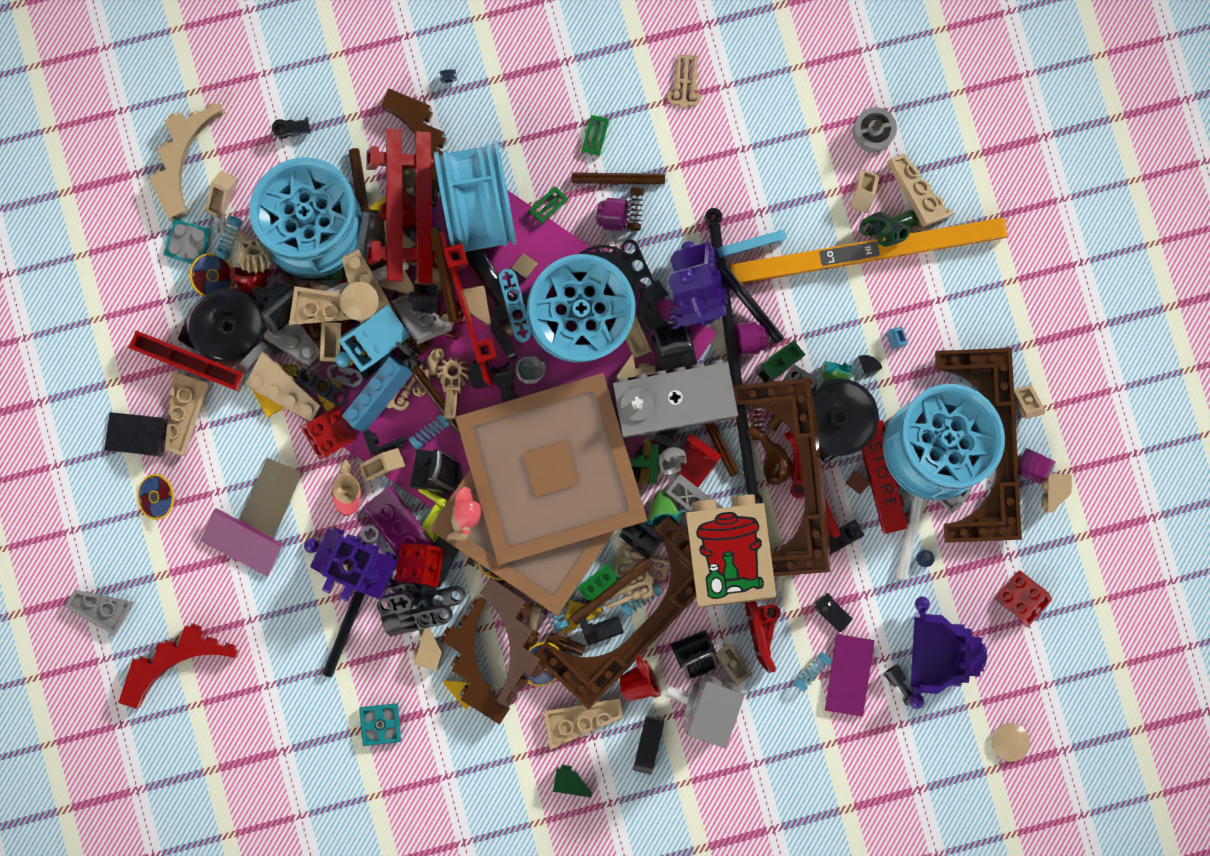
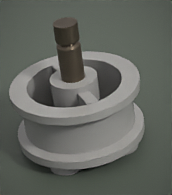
[853,107,897,152]

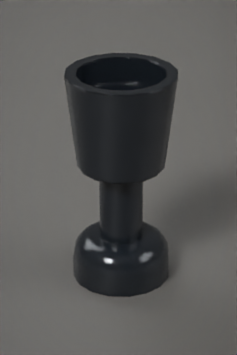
[883,664,913,706]

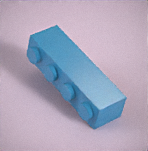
[342,351,413,431]

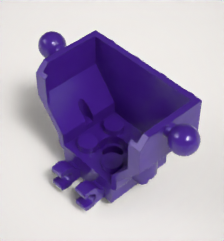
[668,241,728,329]
[304,527,400,602]
[909,596,987,709]

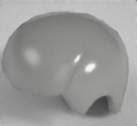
[515,356,546,384]
[658,447,686,475]

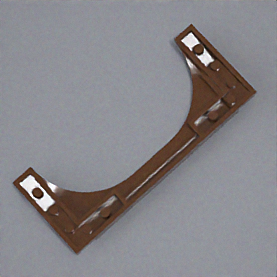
[935,348,1022,543]
[733,378,831,577]
[535,516,696,710]

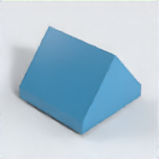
[886,327,908,350]

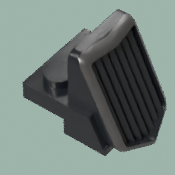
[252,282,294,333]
[651,321,697,372]
[410,449,462,495]
[670,630,717,679]

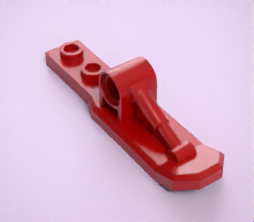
[784,431,841,538]
[744,601,781,673]

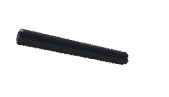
[720,266,784,344]
[322,591,365,678]

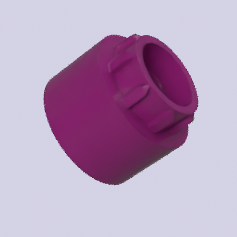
[596,197,628,232]
[735,322,767,356]
[1018,448,1056,484]

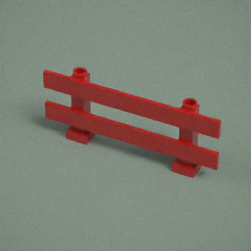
[366,128,435,284]
[439,232,497,386]

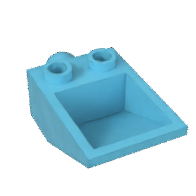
[335,304,411,372]

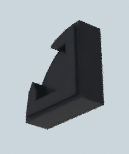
[858,355,883,374]

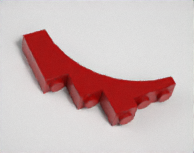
[118,623,240,709]

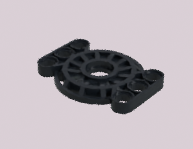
[553,239,654,323]

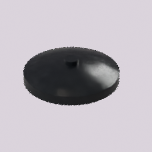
[187,287,265,363]
[814,379,879,456]

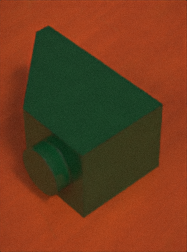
[553,764,592,798]

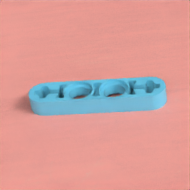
[716,230,787,258]
[499,269,531,343]

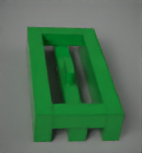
[581,115,609,157]
[528,186,568,226]

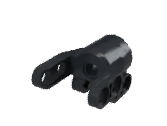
[376,582,466,637]

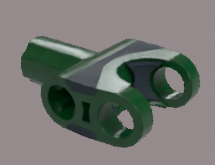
[859,210,919,247]

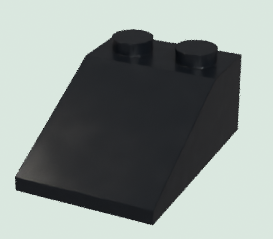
[104,412,167,457]

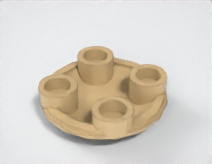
[340,282,379,320]
[991,723,1030,762]

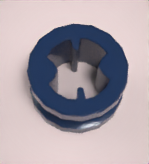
[439,69,457,83]
[916,550,935,567]

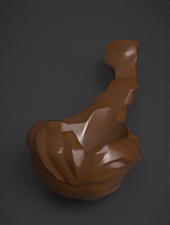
[747,426,793,485]

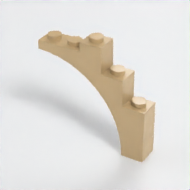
[149,103,226,222]

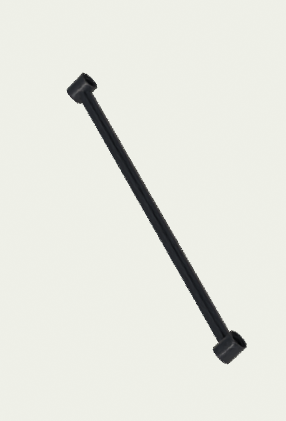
[704,208,763,504]

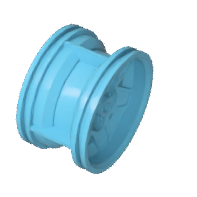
[434,141,517,254]
[249,157,363,278]
[526,254,635,363]
[883,384,1005,501]

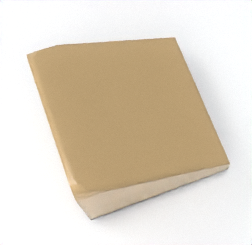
[511,253,538,280]
[503,316,524,336]

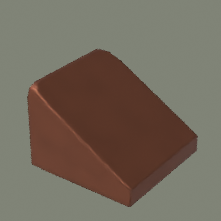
[846,471,871,494]

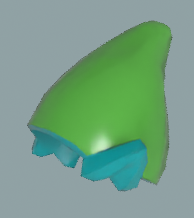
[821,361,853,382]
[646,490,684,528]

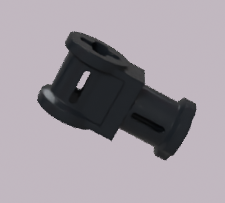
[271,117,311,139]
[490,362,519,403]

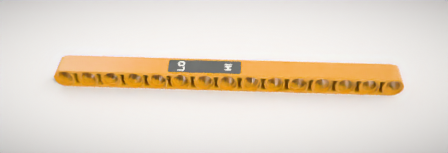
[728,218,1008,284]

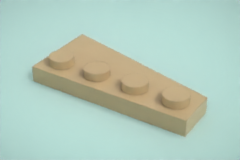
[887,154,954,227]
[341,248,397,323]
[289,286,351,325]
[245,351,322,421]
[165,371,210,456]
[543,698,623,750]

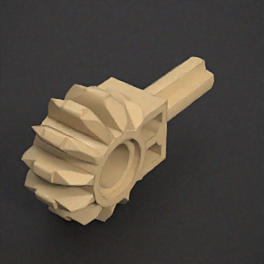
[234,229,271,273]
[437,357,470,419]

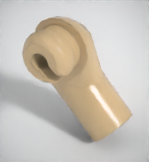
[426,348,444,376]
[413,369,430,397]

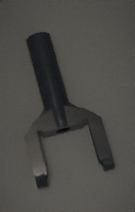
[466,249,558,361]

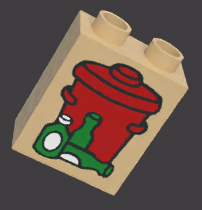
[686,495,776,608]

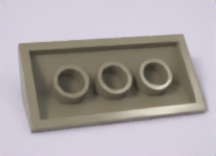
[240,458,303,538]

